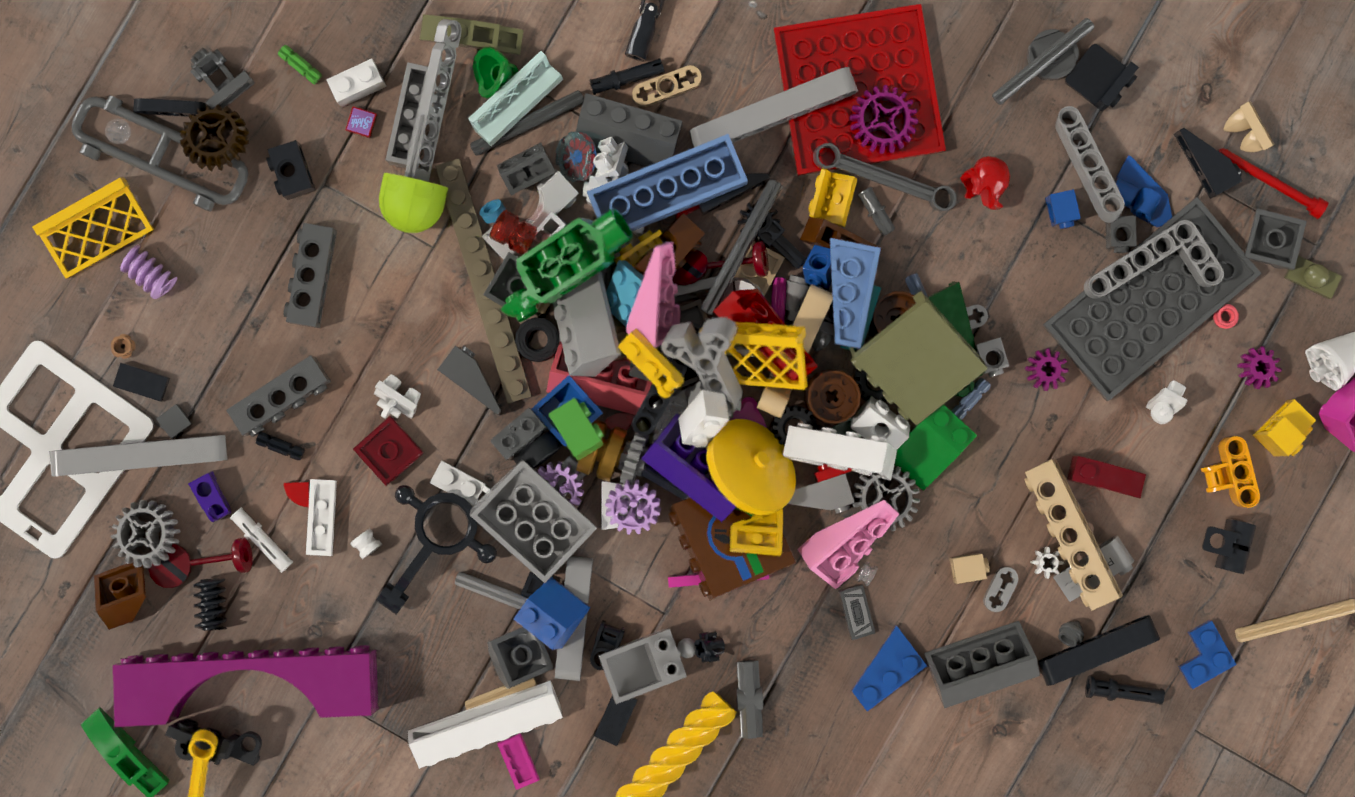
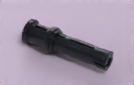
[1085,675,1165,705]

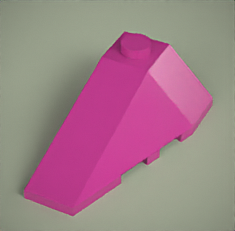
[1319,378,1355,452]

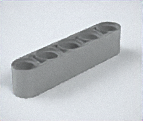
[1055,106,1125,223]
[555,556,593,681]

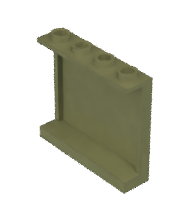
[849,291,988,425]

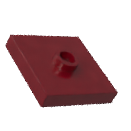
[353,416,424,486]

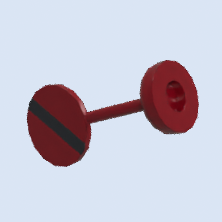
[672,241,769,286]
[148,537,253,588]

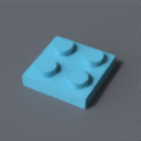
[606,260,644,327]

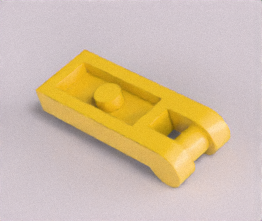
[618,328,684,398]

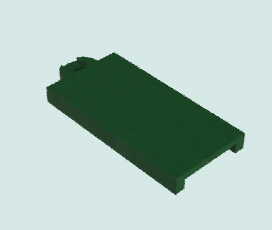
[927,281,983,397]

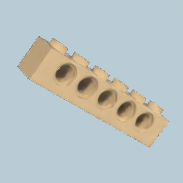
[1025,459,1123,610]

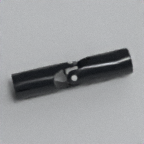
[625,0,665,62]

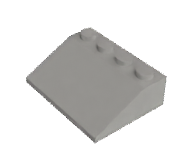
[470,459,597,583]

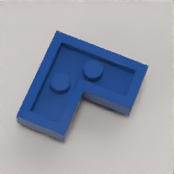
[1178,620,1237,689]

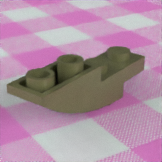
[419,15,523,55]

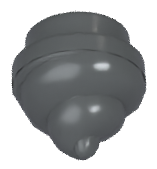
[1058,621,1084,647]

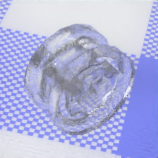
[856,561,878,586]

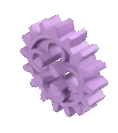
[538,462,584,506]
[605,480,661,535]

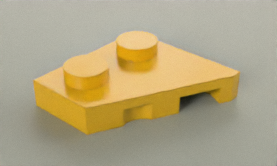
[730,508,783,556]

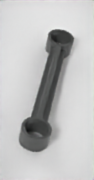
[813,143,956,211]

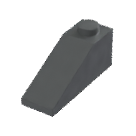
[437,345,503,415]

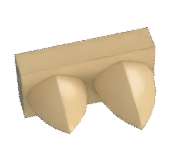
[1224,101,1275,152]

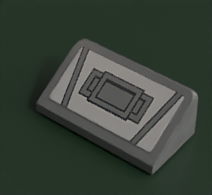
[838,584,875,640]

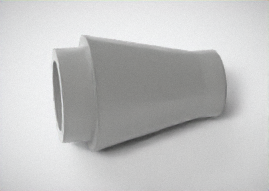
[785,274,810,312]

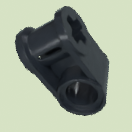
[590,620,626,670]

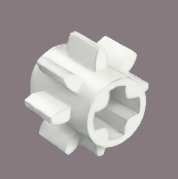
[1030,547,1064,578]

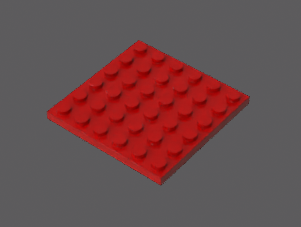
[773,4,946,176]

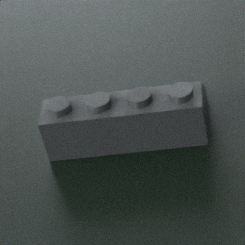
[575,93,682,167]
[924,621,1040,709]

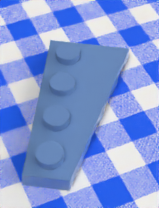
[830,238,881,349]

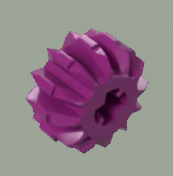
[1237,346,1282,389]
[1025,348,1069,391]

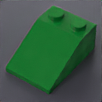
[894,404,977,491]

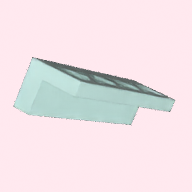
[468,51,563,147]

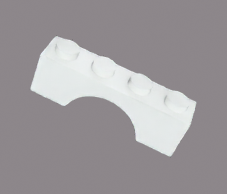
[482,168,579,260]

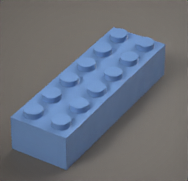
[587,134,748,231]

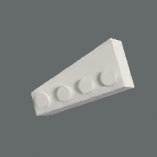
[783,423,897,480]

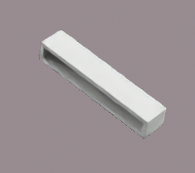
[408,680,563,768]

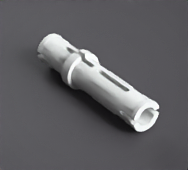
[230,507,293,573]

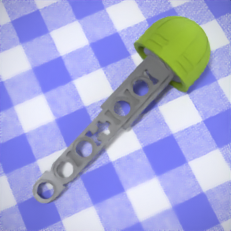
[379,19,461,233]

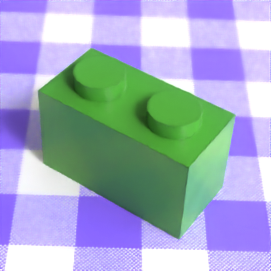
[549,398,604,461]

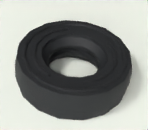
[515,317,560,362]

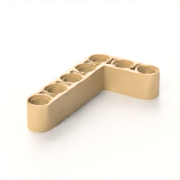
[757,284,833,418]

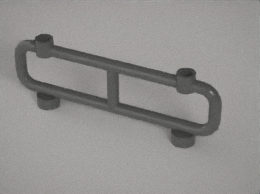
[71,95,249,212]

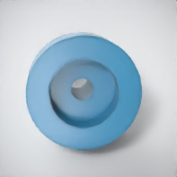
[480,199,506,224]

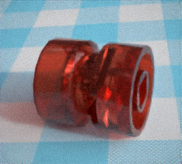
[490,209,537,255]

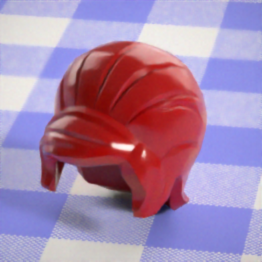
[960,156,1010,210]

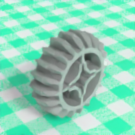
[852,466,920,531]
[110,500,181,568]

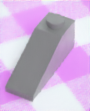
[788,474,855,513]

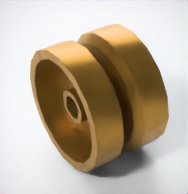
[576,420,628,482]

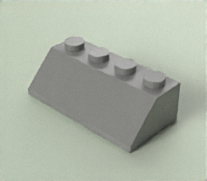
[553,272,621,377]

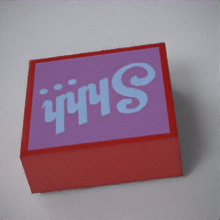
[345,106,378,138]

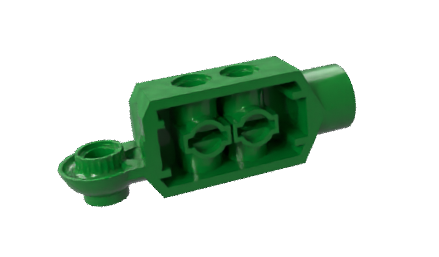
[501,208,633,322]

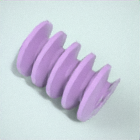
[120,244,177,299]

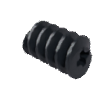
[193,578,227,631]

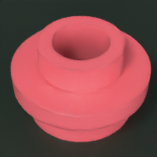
[1213,304,1239,329]

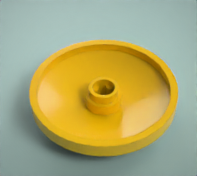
[707,419,796,515]

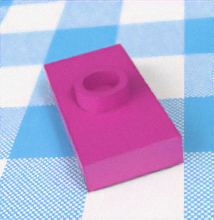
[497,733,540,790]

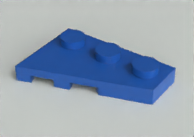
[851,625,927,712]

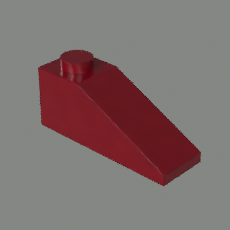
[1067,456,1146,499]

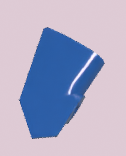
[1115,156,1172,228]

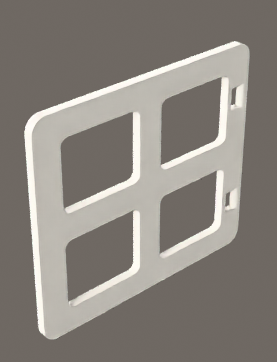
[0,341,154,558]

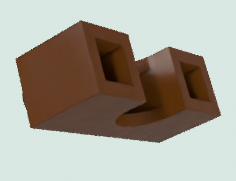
[633,213,705,276]

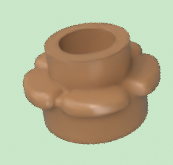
[111,334,136,359]

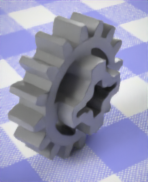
[618,434,649,485]

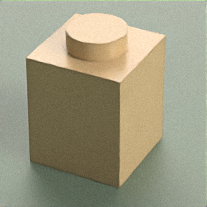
[949,553,990,584]

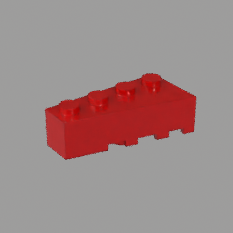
[714,288,818,381]

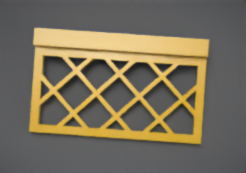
[32,177,154,279]
[699,322,807,390]

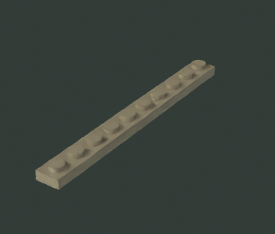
[435,158,532,404]

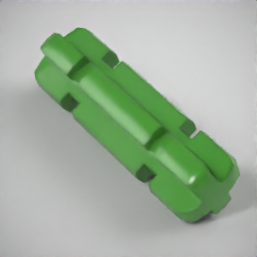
[278,45,322,84]

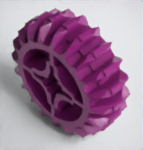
[850,85,918,154]

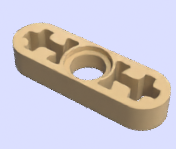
[632,66,701,107]

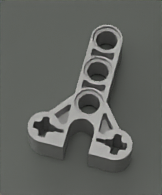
[661,317,743,415]

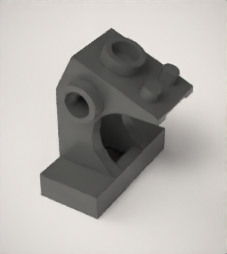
[190,48,255,110]

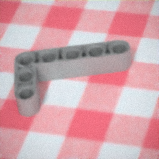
[1084,220,1224,299]

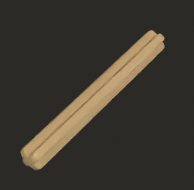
[1235,599,1355,642]

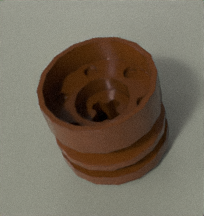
[869,291,916,338]
[804,369,861,424]

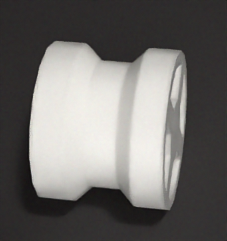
[350,528,382,559]

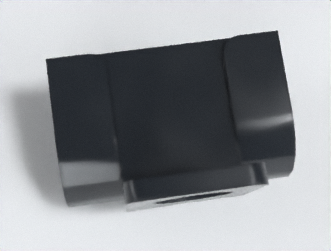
[1202,519,1256,574]

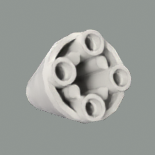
[1305,332,1355,391]

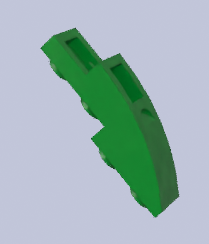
[81,707,170,797]

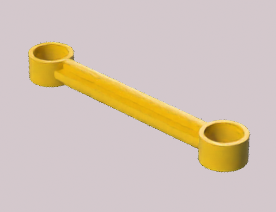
[188,730,218,797]

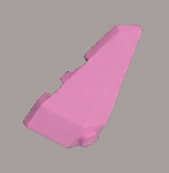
[626,242,681,348]
[797,500,899,589]

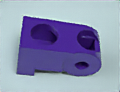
[188,471,231,522]

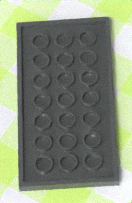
[1043,197,1262,402]

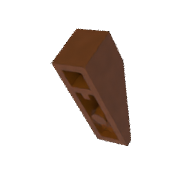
[800,217,882,256]

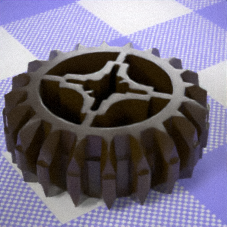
[180,104,249,171]

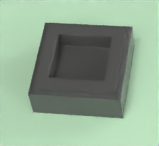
[156,404,193,439]

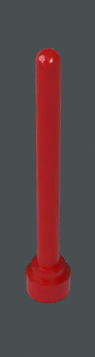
[1219,148,1329,219]

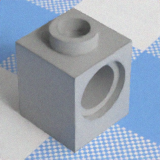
[975,338,1009,377]

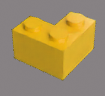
[1253,399,1316,456]

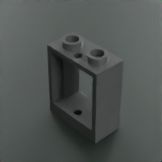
[490,408,548,460]

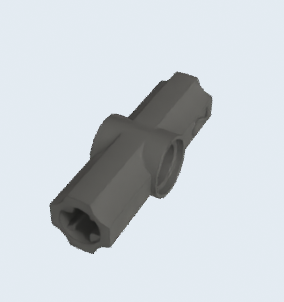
[737,660,763,739]

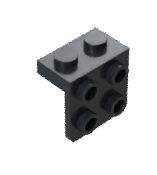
[1065,44,1139,112]

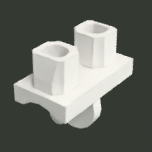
[593,137,629,183]
[374,374,421,419]
[1146,380,1187,424]

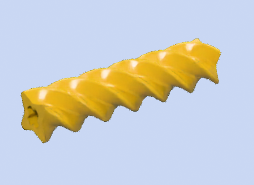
[615,691,737,797]

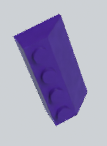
[641,413,736,522]

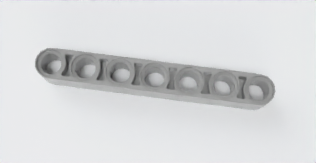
[688,67,858,148]
[49,435,228,476]

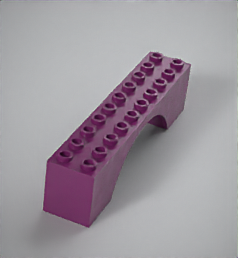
[112,645,379,727]

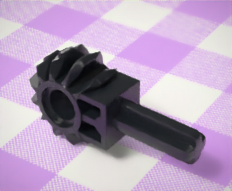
[737,200,807,269]

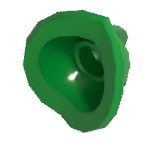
[473,47,519,99]

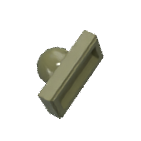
[1284,256,1342,299]

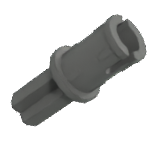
[858,187,895,236]

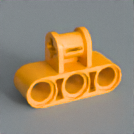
[1201,436,1260,508]

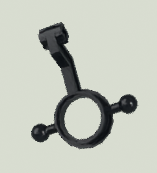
[376,485,497,615]

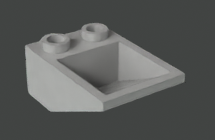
[599,629,696,704]

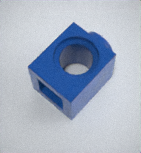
[1045,189,1081,229]
[803,245,832,289]

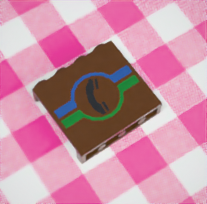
[668,498,796,601]

